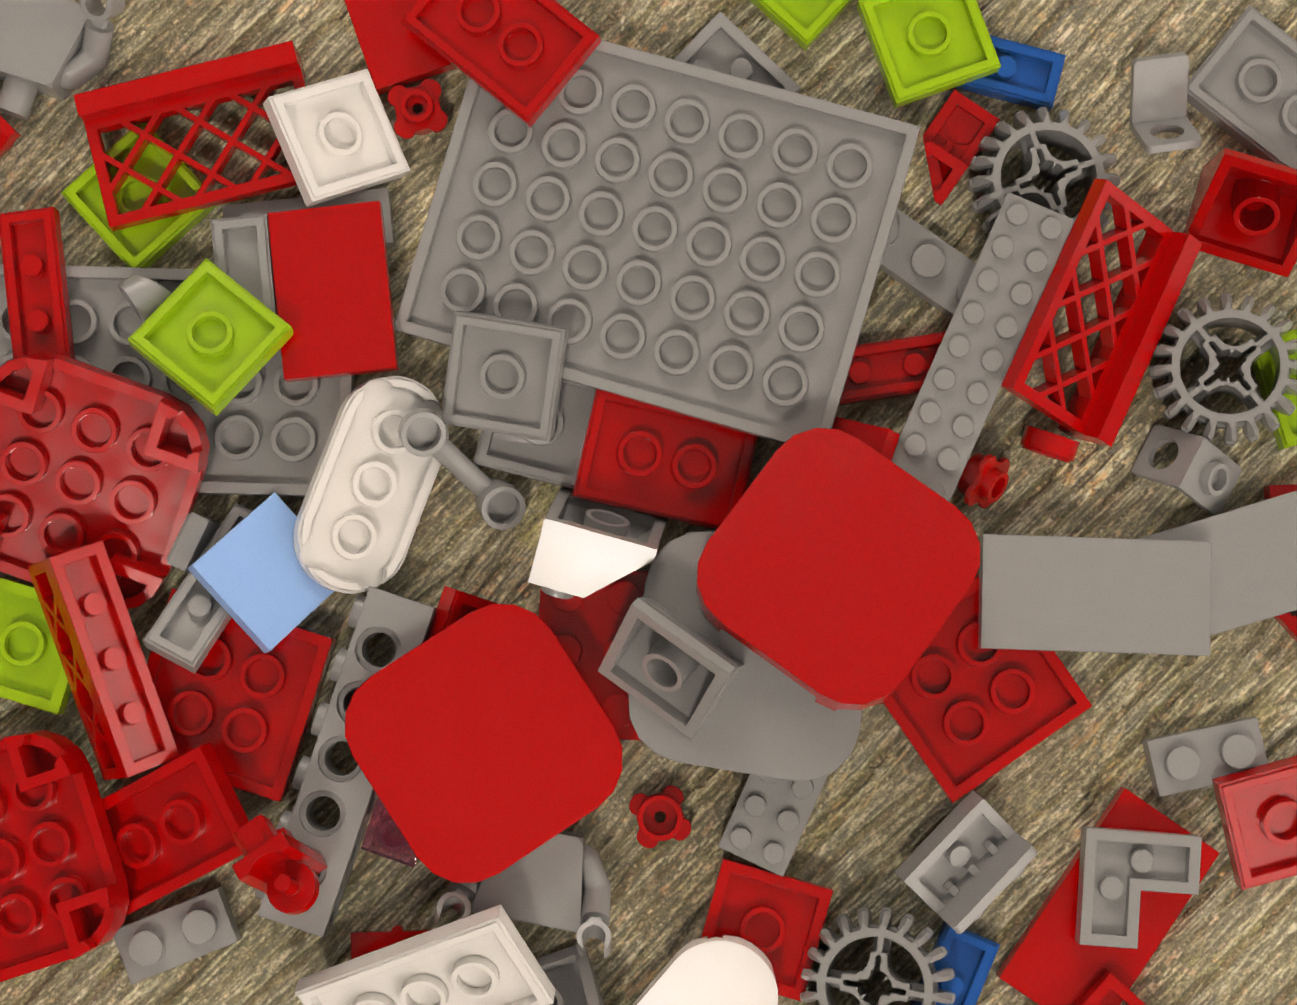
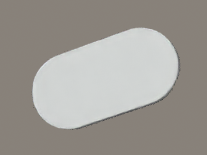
[293,376,449,594]
[632,935,778,1005]

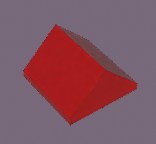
[1184,148,1297,278]

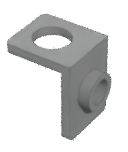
[1129,52,1202,154]
[1132,424,1242,516]

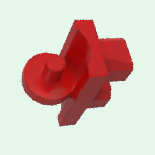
[232,814,328,915]

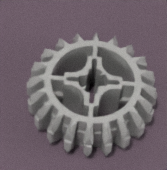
[967,107,1121,253]
[1149,293,1297,446]
[800,907,956,1005]

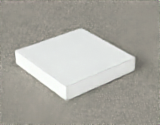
[263,69,411,207]

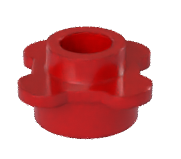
[388,79,448,139]
[957,453,1010,509]
[629,785,691,848]

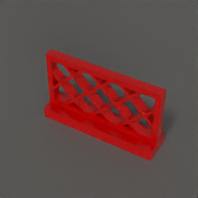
[73,40,306,231]
[1001,178,1202,447]

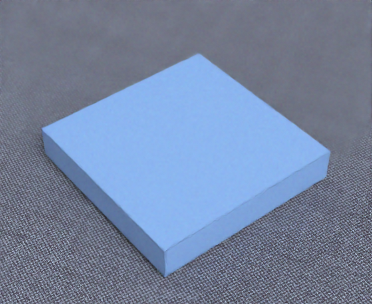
[187,492,334,653]

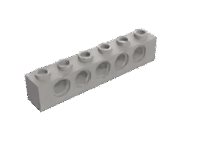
[255,586,437,937]

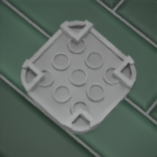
[629,531,863,781]

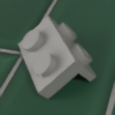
[894,790,1037,934]

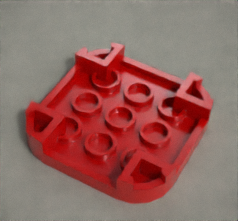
[0,351,210,609]
[696,428,980,711]
[345,604,623,883]
[0,730,130,982]

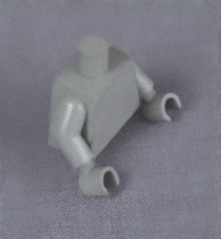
[0,0,125,120]
[434,829,612,958]

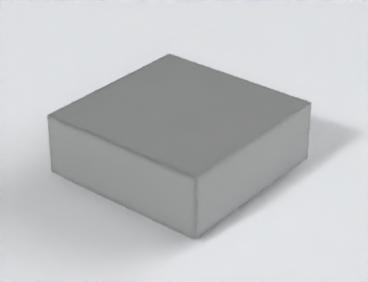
[166,512,221,572]

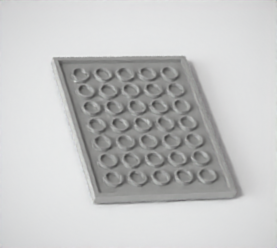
[394,40,921,444]

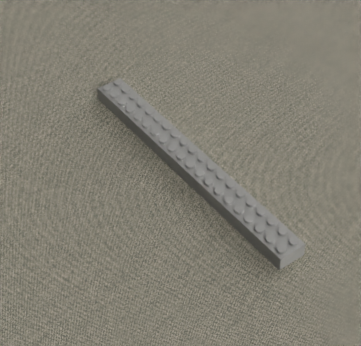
[718,192,1074,877]

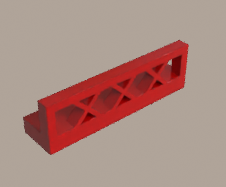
[27,540,180,780]

